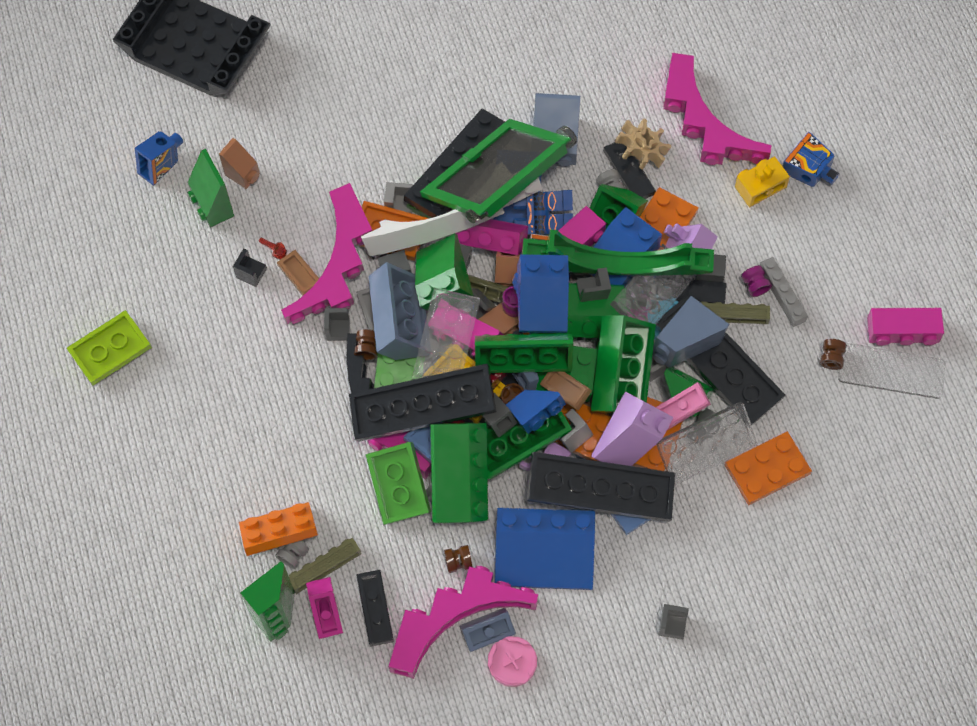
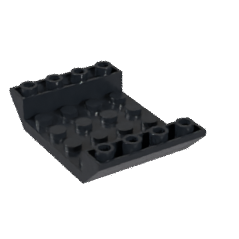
[113,0,271,96]

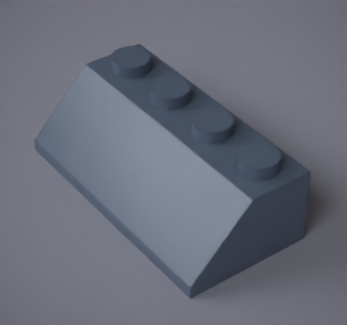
[369,262,431,360]

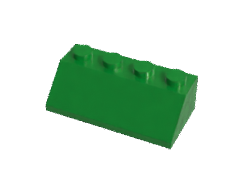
[529,283,625,338]
[591,315,656,415]
[475,333,573,373]
[487,411,572,480]
[431,422,488,523]
[240,561,295,642]

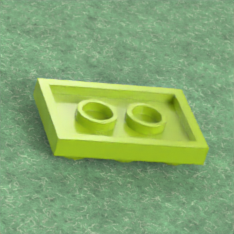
[66,310,152,386]

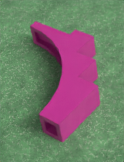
[663,53,772,165]
[281,183,372,324]
[388,566,539,679]

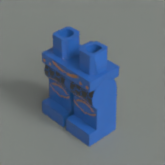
[513,190,573,234]

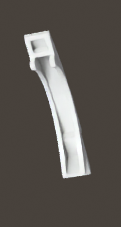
[361,165,543,256]

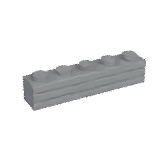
[760,257,808,327]

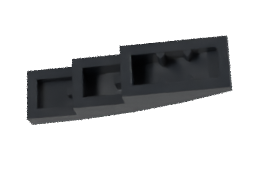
[346,333,374,393]

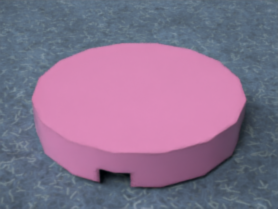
[488,636,537,687]

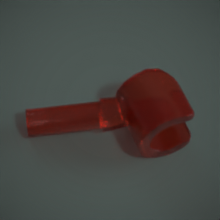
[259,237,287,260]

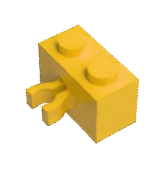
[735,156,790,208]

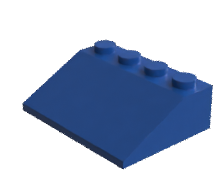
[495,508,595,590]

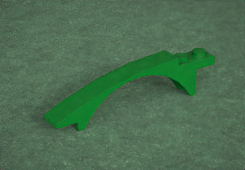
[522,229,714,276]

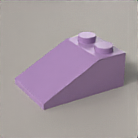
[591,392,674,466]

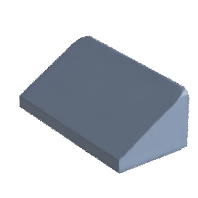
[459,608,516,652]

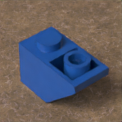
[506,390,566,434]

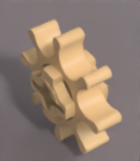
[615,119,671,169]

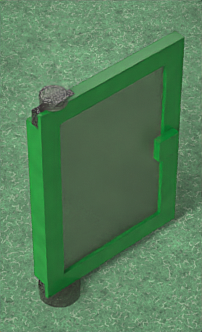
[420,118,577,224]

